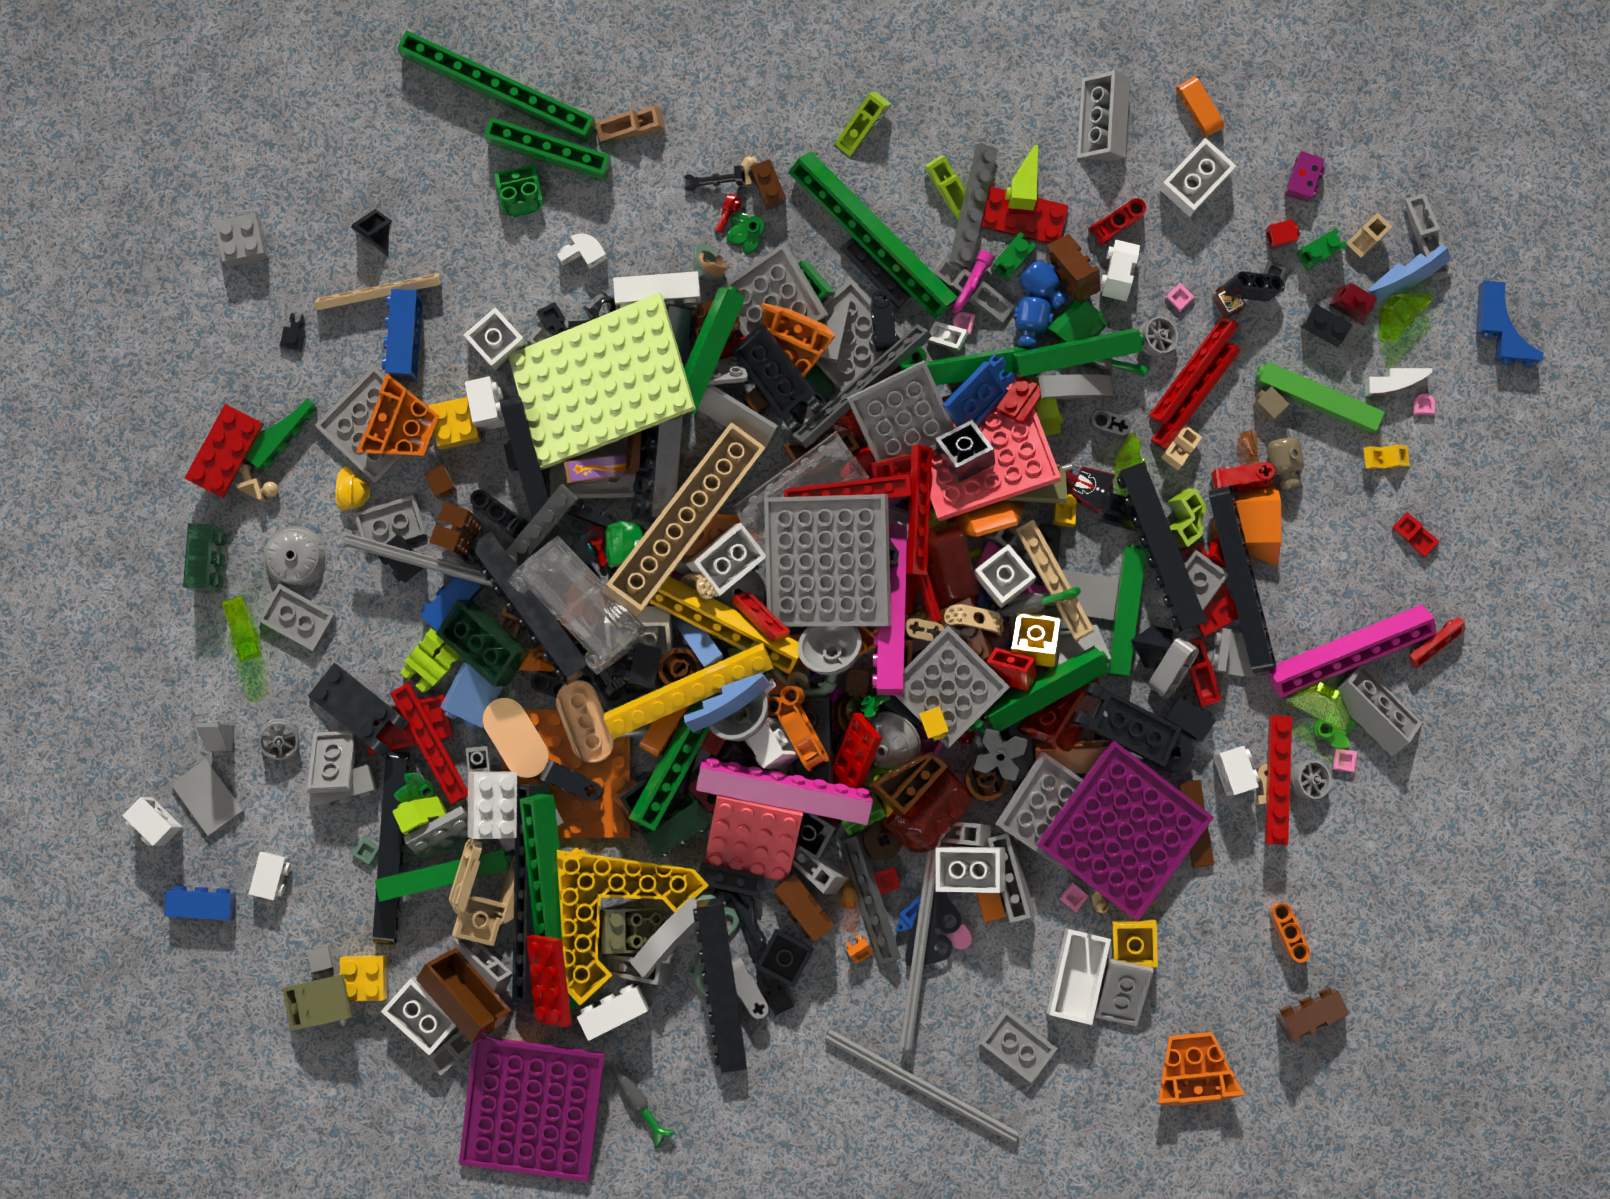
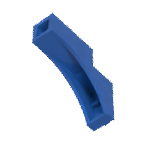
[1476,281,1544,367]

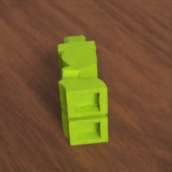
[401,628,465,693]

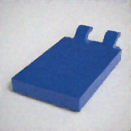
[942,354,1016,427]

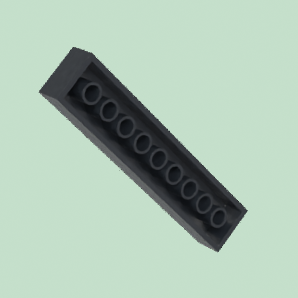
[631,306,691,523]

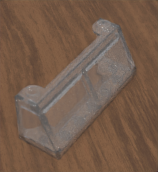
[732,431,870,554]
[508,536,647,674]

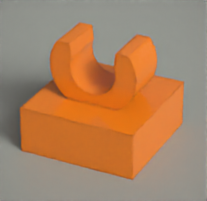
[846,935,874,965]

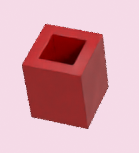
[1265,219,1300,250]

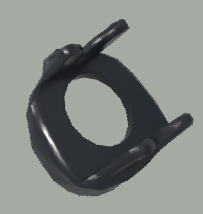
[583,289,616,320]

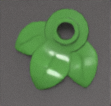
[1314,706,1356,749]

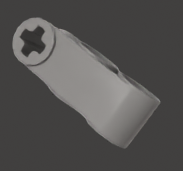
[732,957,769,1019]

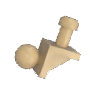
[236,464,278,502]

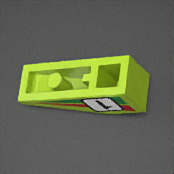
[834,92,892,156]

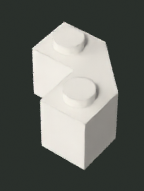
[1100,240,1140,302]

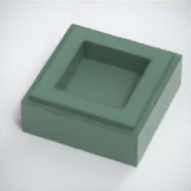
[352,837,379,866]

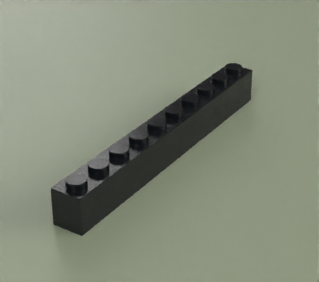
[512,783,551,1005]

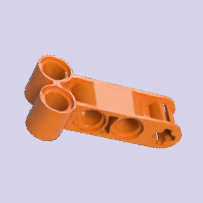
[767,686,829,772]

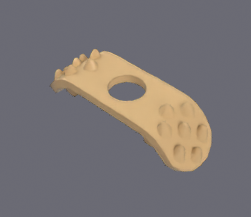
[680,573,715,599]
[944,604,1004,636]

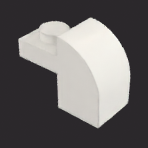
[557,234,607,269]

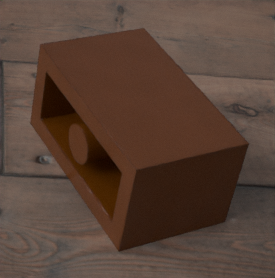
[751,159,786,210]

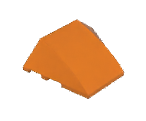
[761,303,836,377]
[356,373,440,456]
[1213,483,1282,566]
[947,500,1026,537]
[1158,1032,1245,1106]

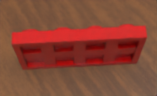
[980,186,1069,244]
[184,404,264,499]
[1180,542,1239,637]
[366,694,454,756]
[833,713,882,789]
[527,935,572,1027]

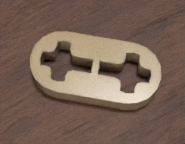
[905,618,944,642]

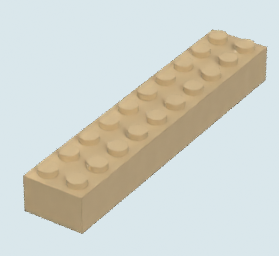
[603,422,766,617]

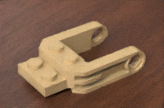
[448,838,515,946]

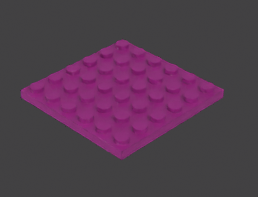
[1035,741,1214,922]
[459,1036,605,1182]

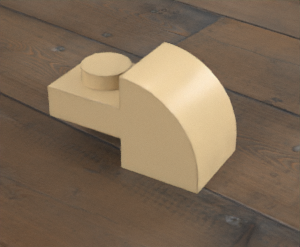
[1347,212,1392,258]
[1161,424,1202,470]

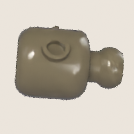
[1267,437,1304,490]

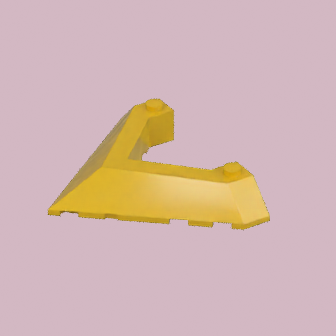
[556,850,709,1005]

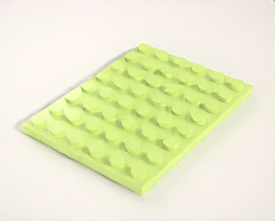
[509,292,696,470]

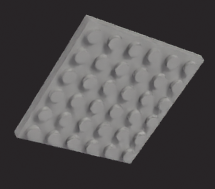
[764,494,891,627]

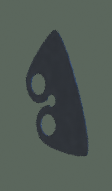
[905,887,962,966]

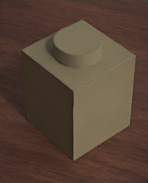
[1253,386,1289,422]

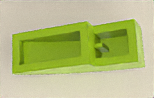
[924,155,966,221]

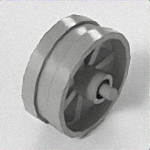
[1139,316,1178,356]
[259,718,299,760]
[1290,760,1331,799]

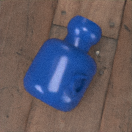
[1019,260,1068,310]
[1013,297,1053,350]

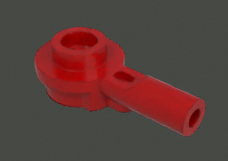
[715,193,742,233]
[585,525,607,567]

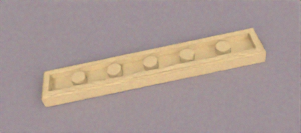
[314,273,441,311]
[1015,519,1095,642]

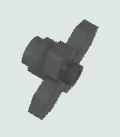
[974,728,1027,781]

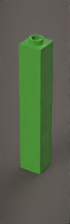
[1255,362,1385,434]

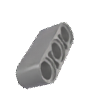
[1148,637,1199,700]

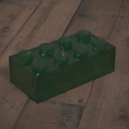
[436,600,530,687]

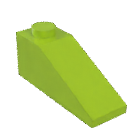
[1005,145,1038,210]

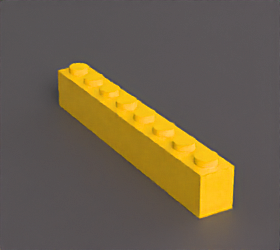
[649,576,799,674]
[604,643,773,739]

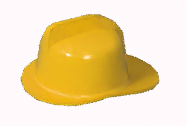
[335,466,370,511]

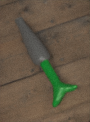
[1085,358,1150,376]
[995,587,1081,618]
[610,1064,674,1148]

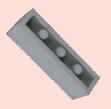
[988,833,1036,923]

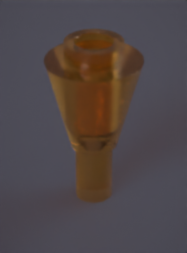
[1237,430,1260,464]
[839,868,860,909]

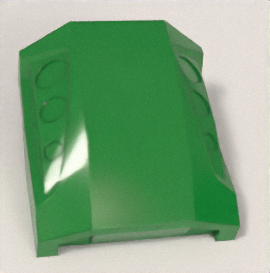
[494,163,544,217]
[1047,298,1107,343]
[605,521,647,568]

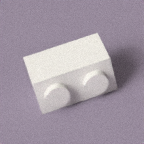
[249,852,291,900]

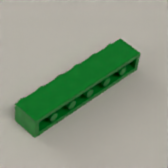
[484,117,612,182]
[628,704,710,831]

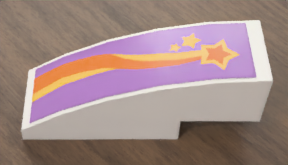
[1365,368,1432,397]

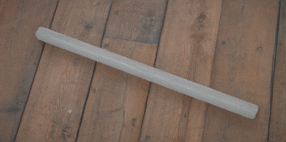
[343,534,552,602]
[900,833,941,1050]
[825,1030,1019,1143]

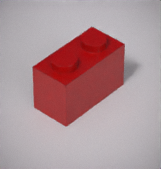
[986,647,1036,691]

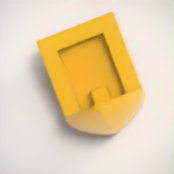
[1053,494,1077,528]

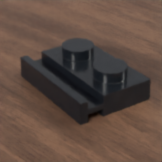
[1099,492,1136,531]

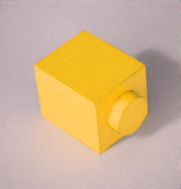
[919,706,949,741]

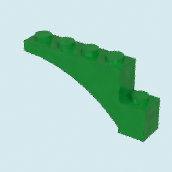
[246,399,317,471]

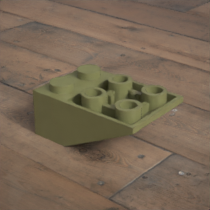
[598,908,665,954]
[282,974,352,1031]

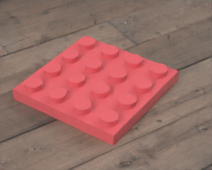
[704,795,803,882]

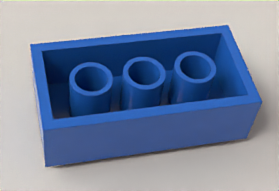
[382,289,423,382]

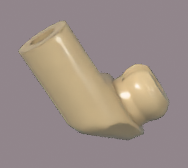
[740,156,758,188]
[1091,890,1109,913]

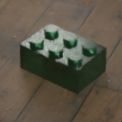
[183,523,227,593]
[641,793,711,858]

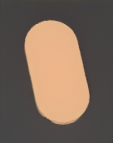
[556,680,614,763]
[483,698,549,778]

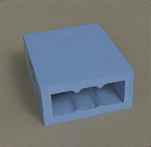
[440,662,505,729]

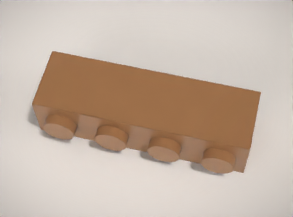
[1034,740,1111,775]

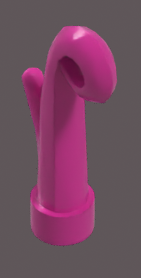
[951,250,995,314]

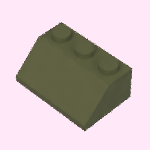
[1005,464,1067,503]

